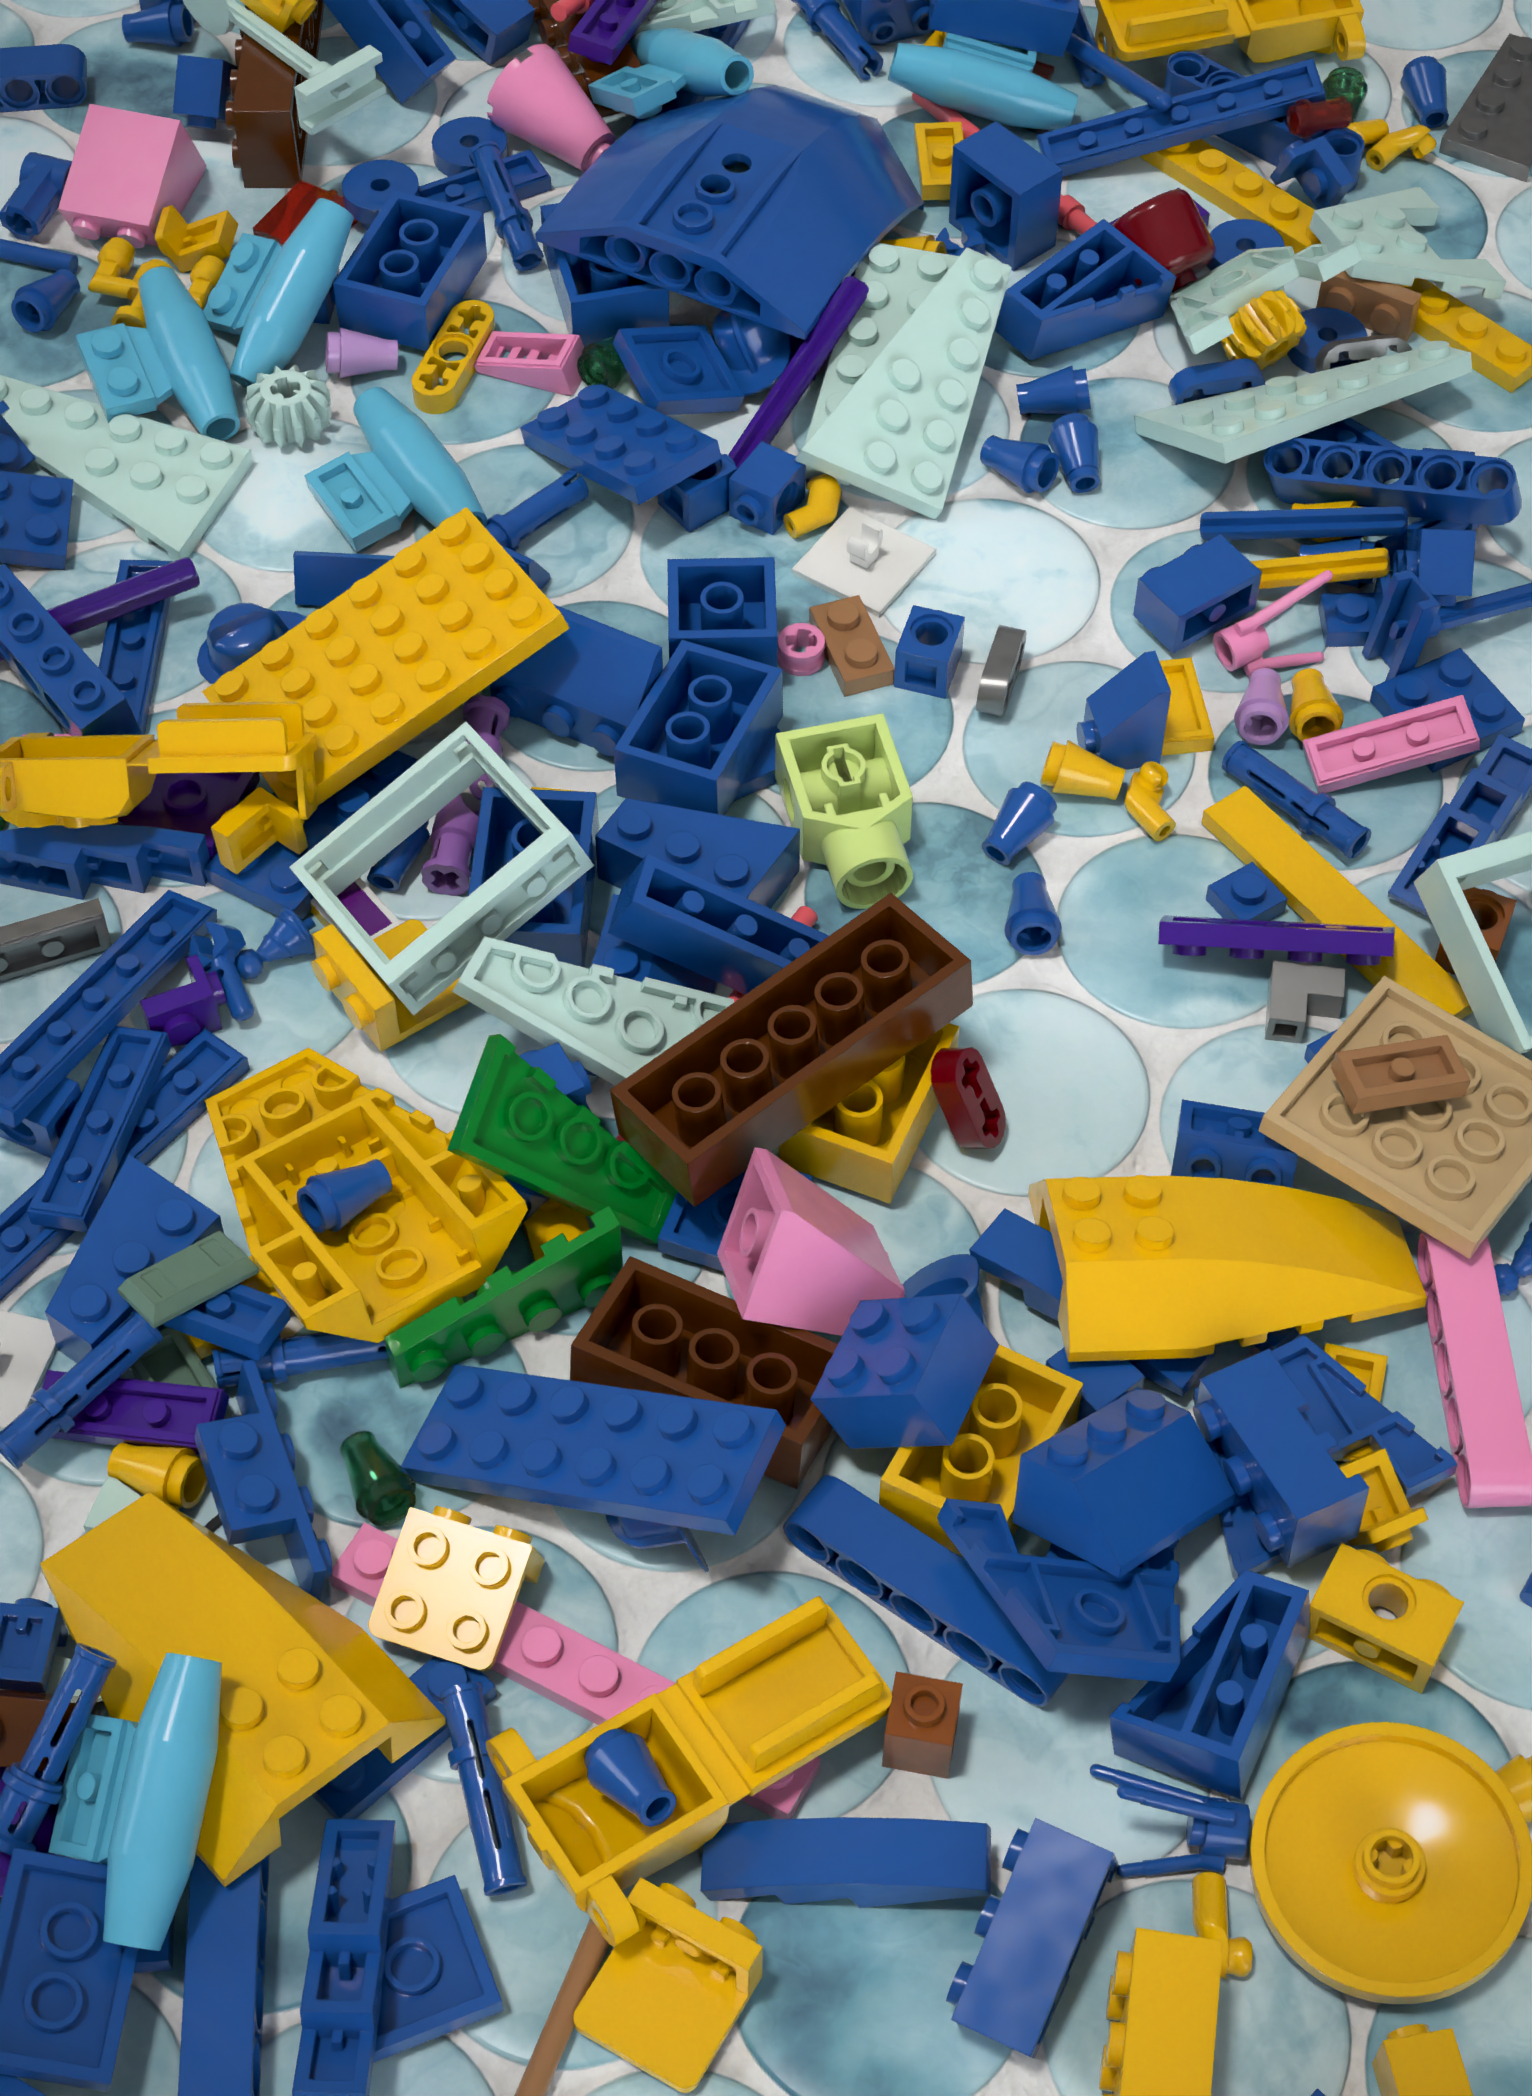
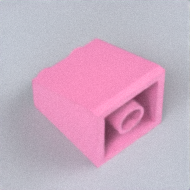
[58,104,206,248]
[717,1147,905,1336]

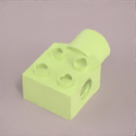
[775,713,913,909]

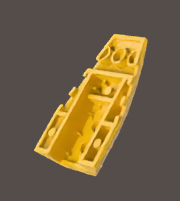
[205,1048,528,1343]
[1028,1175,1427,1362]
[40,1492,445,1887]

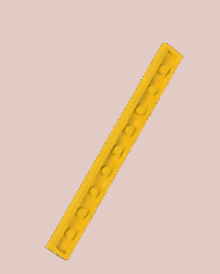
[1141,139,1532,393]

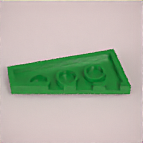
[447,1034,678,1244]
[384,1206,623,1388]

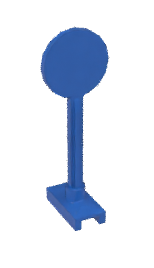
[1362,569,1532,681]

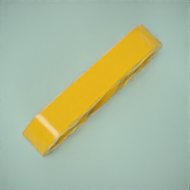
[411,300,496,414]

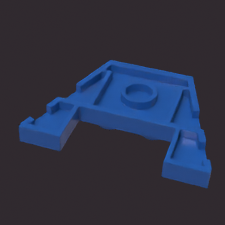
[1193,1335,1458,1580]
[937,1498,1180,1683]

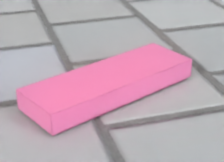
[1303,695,1480,794]

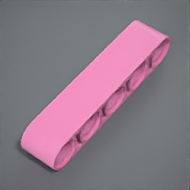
[1417,1233,1532,1508]

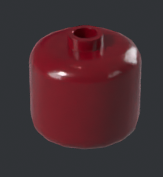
[1112,189,1216,293]

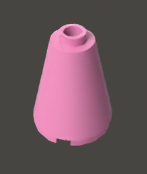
[487,44,615,172]

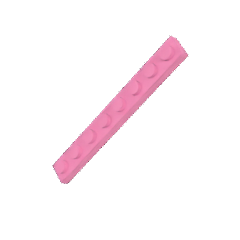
[330,1522,821,1819]

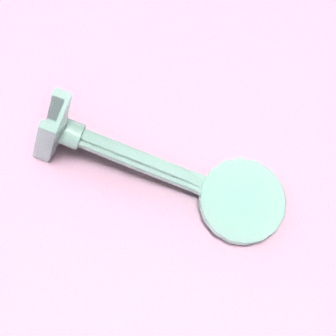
[182,0,386,136]

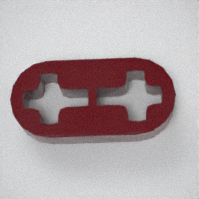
[931,1047,1006,1149]

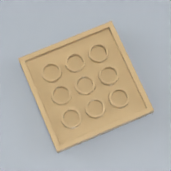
[1258,976,1532,1259]

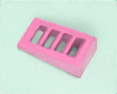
[474,331,589,395]

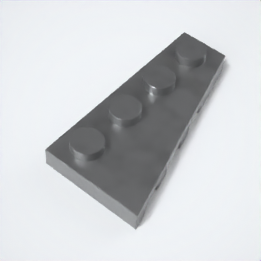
[1439,33,1532,182]

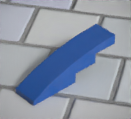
[1388,733,1532,918]
[0,825,211,900]
[969,1208,1217,1397]
[700,1817,991,1908]
[292,1819,396,2096]

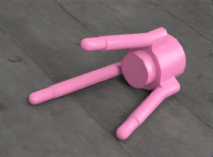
[1213,570,1333,677]

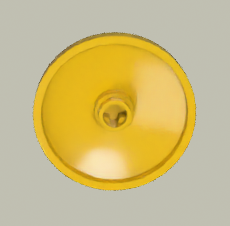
[1249,1722,1532,2005]

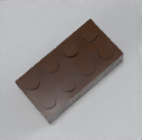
[570,1256,838,1489]

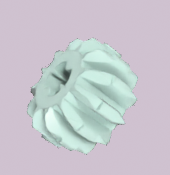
[245,364,332,449]

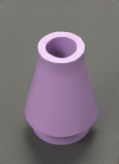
[325,327,398,378]
[1234,668,1289,745]

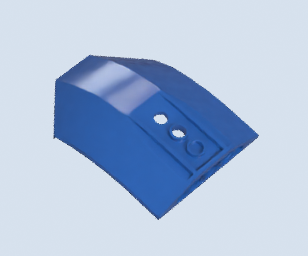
[535,85,924,340]

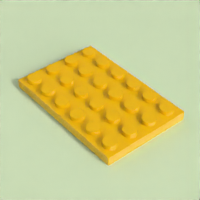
[202,507,570,807]

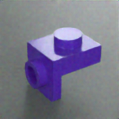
[140,954,226,1047]

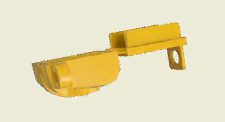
[1094,0,1366,63]
[0,701,317,828]
[486,1596,892,1947]

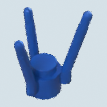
[1090,1764,1250,1878]

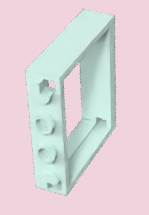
[289,722,594,1016]
[1414,831,1532,1061]

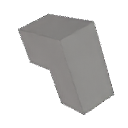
[1265,960,1346,1044]

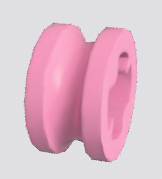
[777,623,825,676]

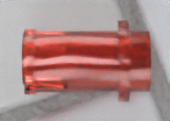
[1287,96,1352,138]

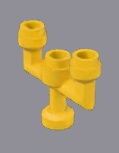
[88,237,226,328]

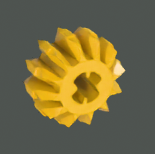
[1221,290,1307,371]

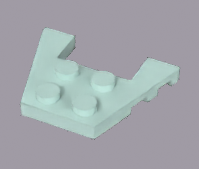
[631,0,777,40]
[1309,187,1506,299]
[1169,241,1362,355]

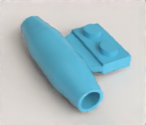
[588,28,754,119]
[888,32,1078,131]
[203,198,354,388]
[75,266,240,441]
[304,387,488,552]
[48,1653,222,1951]

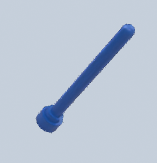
[1065,33,1172,111]

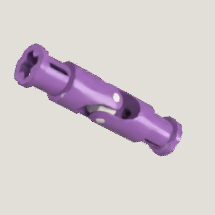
[421,695,510,896]

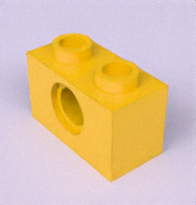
[1308,1543,1464,1694]

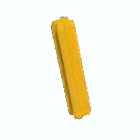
[1250,548,1390,589]

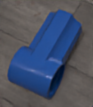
[0,152,72,242]

